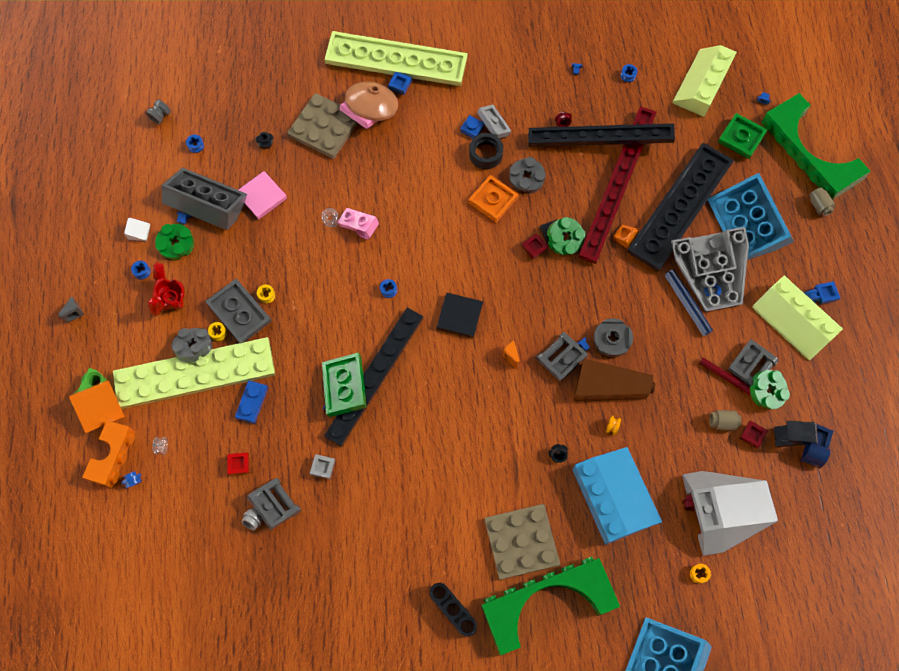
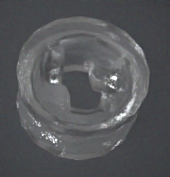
[321,208,339,227]
[153,437,168,455]

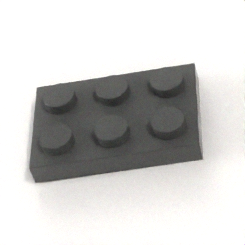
[205,279,272,344]

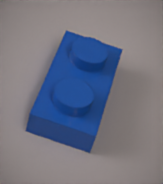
[235,380,268,424]

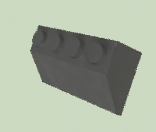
[162,167,247,230]

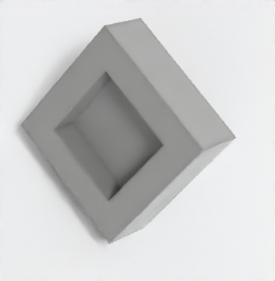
[310,454,336,480]

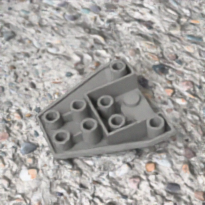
[671,227,749,312]
[682,471,778,556]

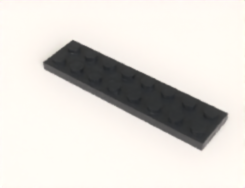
[627,143,734,272]

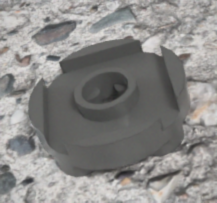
[509,157,546,194]
[593,318,633,357]
[172,328,212,362]

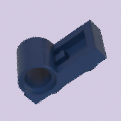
[800,424,834,469]

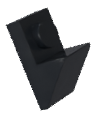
[774,421,818,448]

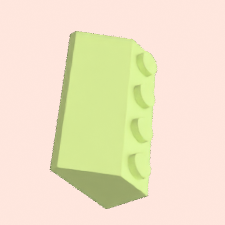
[672,45,737,117]
[752,276,843,361]

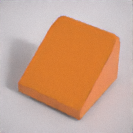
[612,224,639,249]
[502,341,520,368]

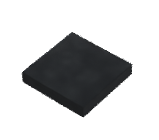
[437,292,483,338]

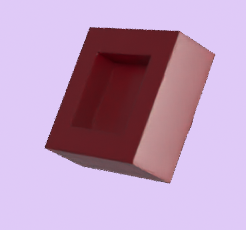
[522,233,548,260]
[739,420,768,449]

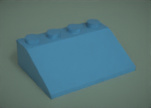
[708,173,794,260]
[572,447,662,545]
[626,617,712,671]

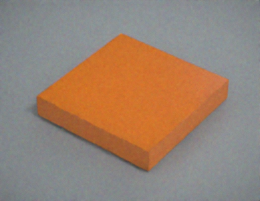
[468,175,519,223]
[69,380,125,433]

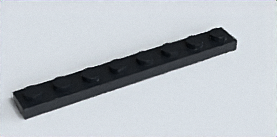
[528,123,675,147]
[324,307,424,447]

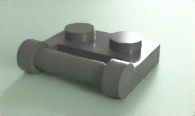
[535,332,588,382]
[727,339,779,386]
[247,478,301,530]

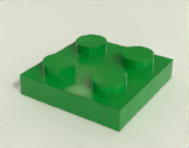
[718,113,768,159]

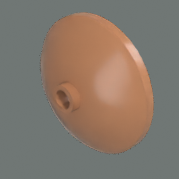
[345,81,398,121]

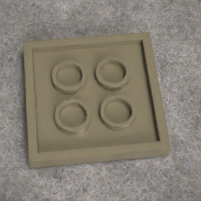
[287,93,358,159]
[484,504,560,580]

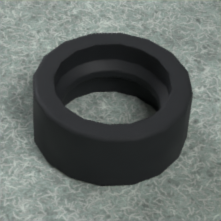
[469,133,503,169]

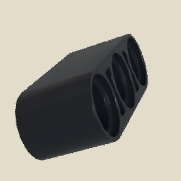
[430,583,477,637]

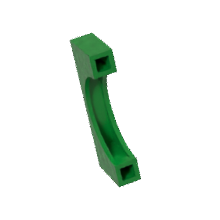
[761,93,871,200]
[481,557,620,656]

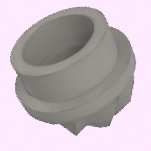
[241,509,262,530]

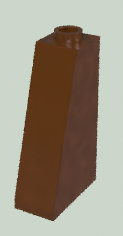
[573,358,655,401]

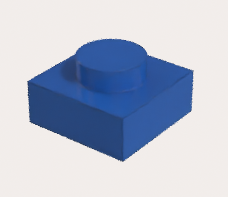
[388,72,412,95]
[460,115,485,138]
[814,281,840,305]

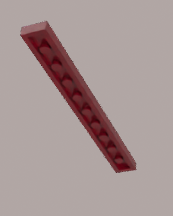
[578,106,657,264]

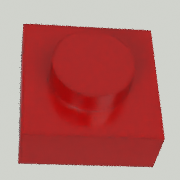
[227,452,250,476]

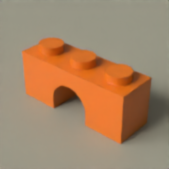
[82,420,135,488]

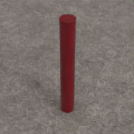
[699,357,751,395]

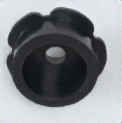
[256,132,274,149]
[548,444,568,463]

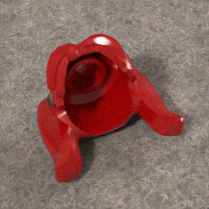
[148,262,185,316]

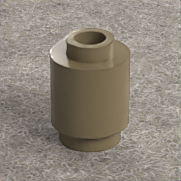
[809,188,836,216]
[709,410,741,431]

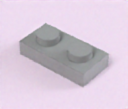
[477,105,511,138]

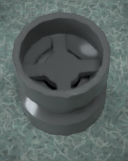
[145,99,171,125]

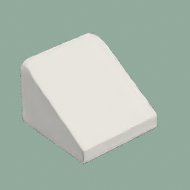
[125,218,150,241]

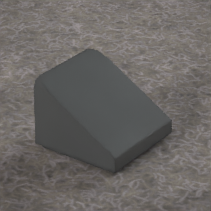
[58,297,84,323]

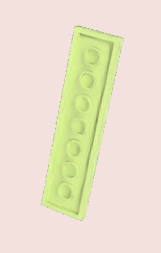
[324,31,468,86]
[113,337,276,409]

